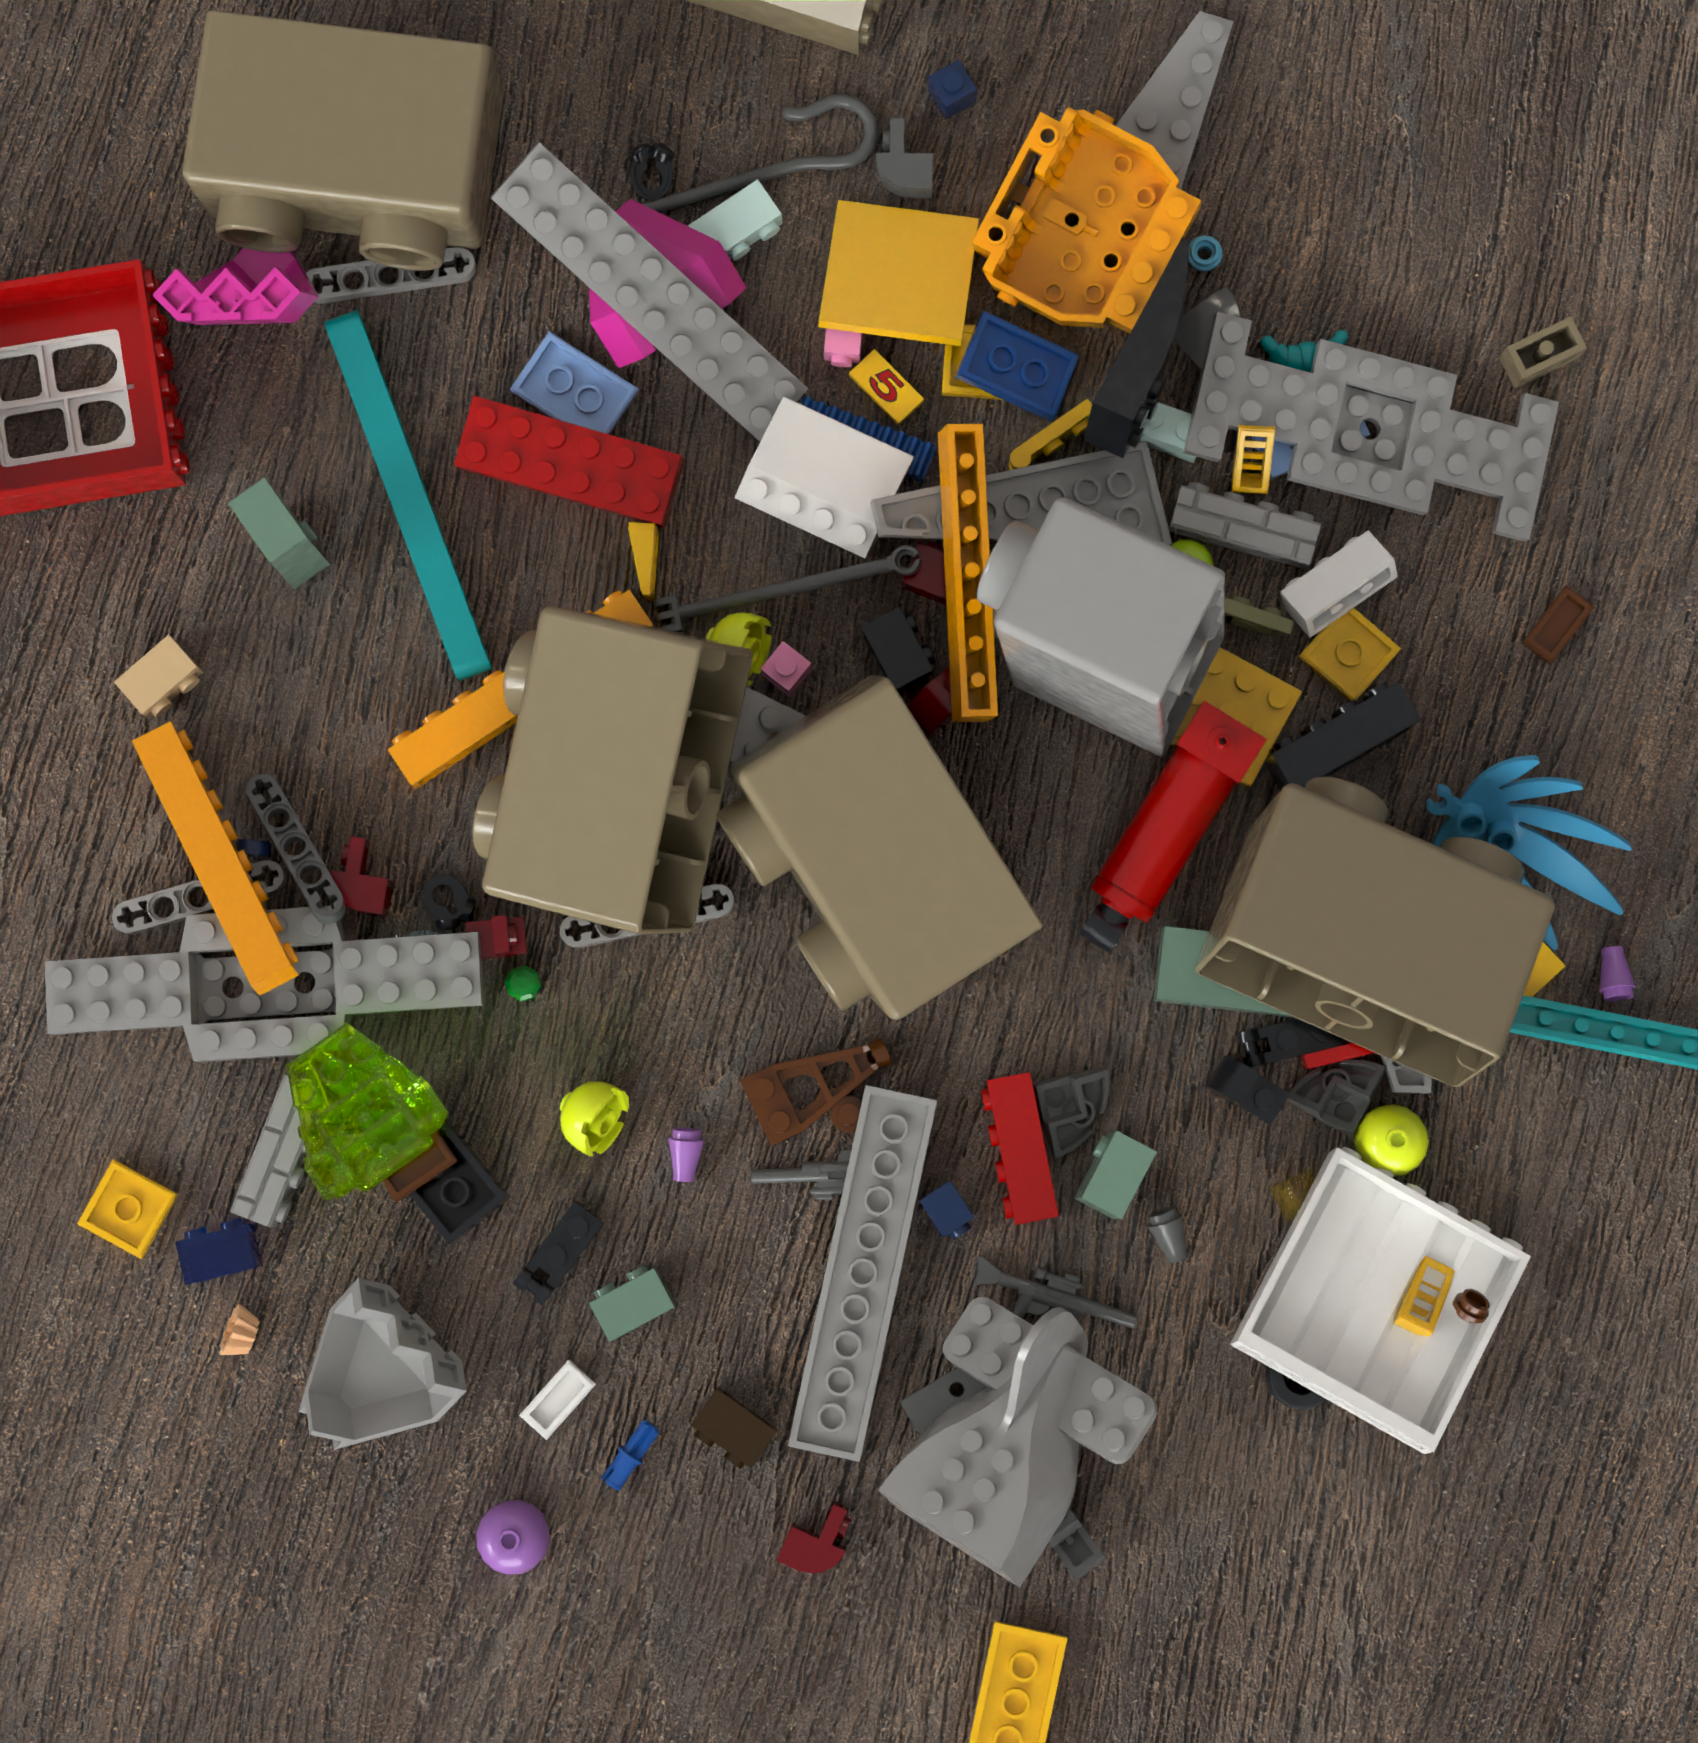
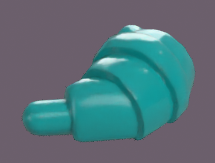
[1260,330,1348,372]

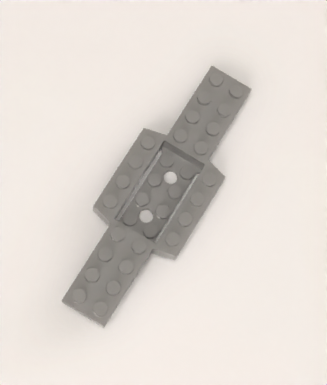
[45,905,484,1062]

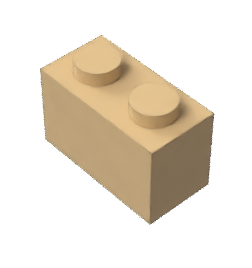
[114,634,203,719]

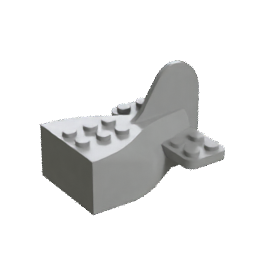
[878,1297,1158,1588]

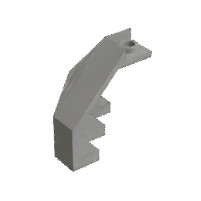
[298,1277,467,1450]

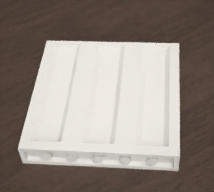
[1230,1147,1531,1454]

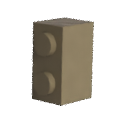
[1499,316,1587,389]

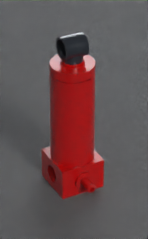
[1079,700,1267,954]

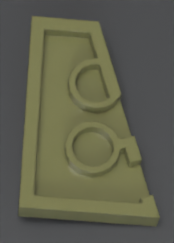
[1225,595,1294,637]

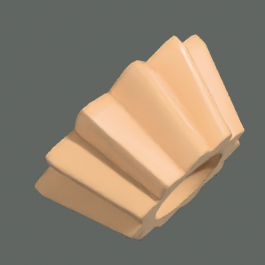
[220,1304,259,1355]

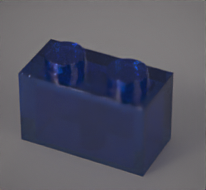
[175,1219,263,1285]

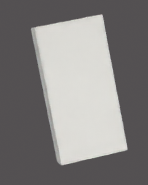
[519,1359,596,1440]

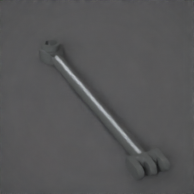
[653,545,922,633]

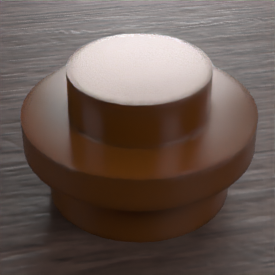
[831,1096,862,1133]
[1453,1289,1490,1323]

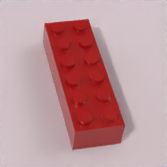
[454,395,685,528]

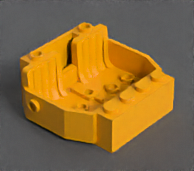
[971,106,1201,334]

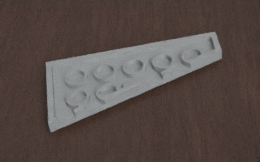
[1116,11,1234,189]

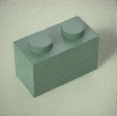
[589,1265,676,1342]

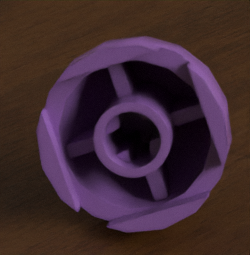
[476,1500,550,1575]

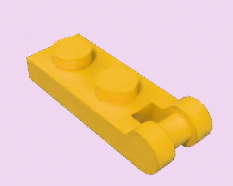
[1008,398,1092,470]

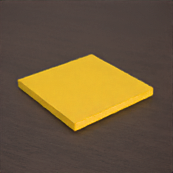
[818,200,979,346]

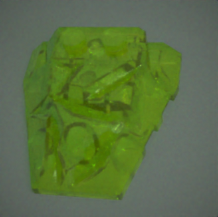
[286,1022,449,1200]

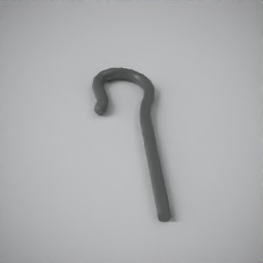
[642,93,879,213]

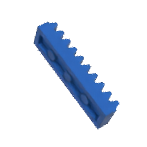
[800,396,936,483]

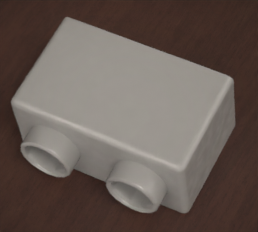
[977,497,1225,757]

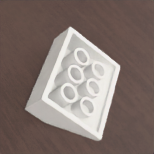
[735,396,915,558]

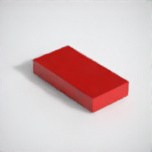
[1300,1043,1374,1070]

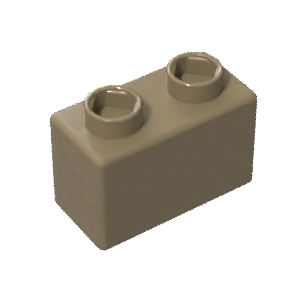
[182,10,505,271]
[472,606,753,934]
[716,675,1043,1020]
[1195,777,1555,1087]

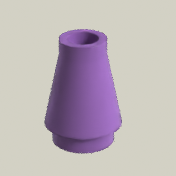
[1599,946,1636,1002]
[668,1127,705,1182]

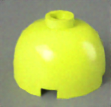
[706,612,772,686]
[560,1082,629,1156]
[1354,1104,1429,1177]

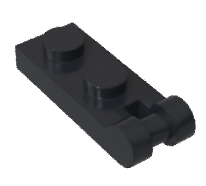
[1236,1019,1345,1068]
[513,1201,604,1306]

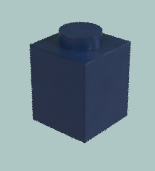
[928,59,977,120]
[919,1181,974,1240]

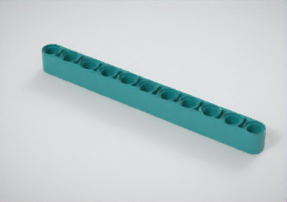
[324,309,492,682]

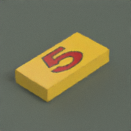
[849,349,924,426]

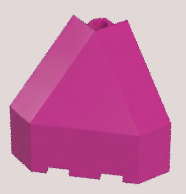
[589,199,747,368]
[153,248,319,325]

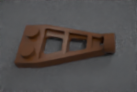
[740,1037,893,1146]

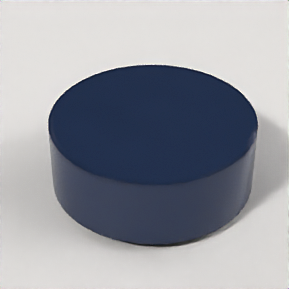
[235,839,272,858]

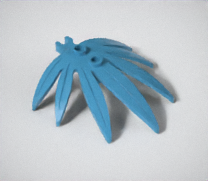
[1426,755,1632,950]

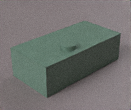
[228,478,330,589]
[1153,926,1297,1019]
[1073,1130,1157,1219]

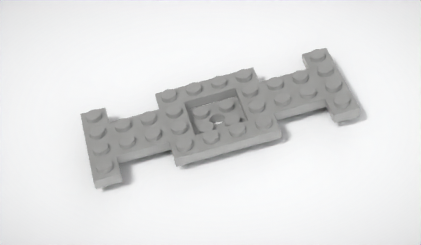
[1183,312,1559,542]

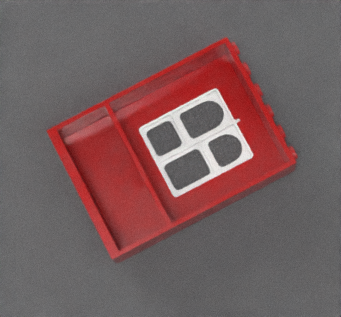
[0,259,190,516]

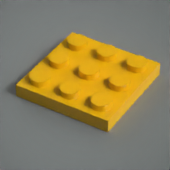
[1171,647,1302,787]

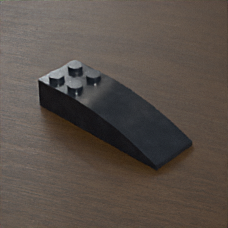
[1084,238,1189,458]

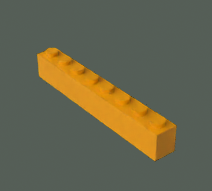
[938,424,998,722]
[387,589,654,790]
[132,721,299,996]

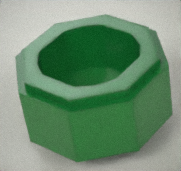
[505,965,542,1002]

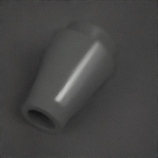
[1147,1206,1189,1264]

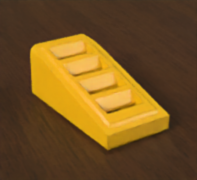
[1231,425,1275,494]
[628,522,659,601]
[1393,1256,1455,1337]

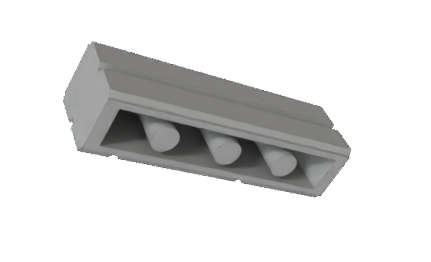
[1169,482,1321,570]
[230,1074,332,1228]

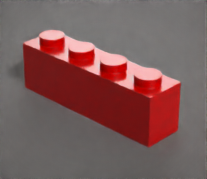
[981,1072,1059,1225]

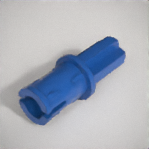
[601,1420,659,1491]

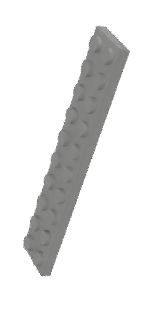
[490,142,808,442]
[788,1085,937,1462]

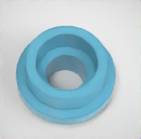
[1188,235,1222,272]

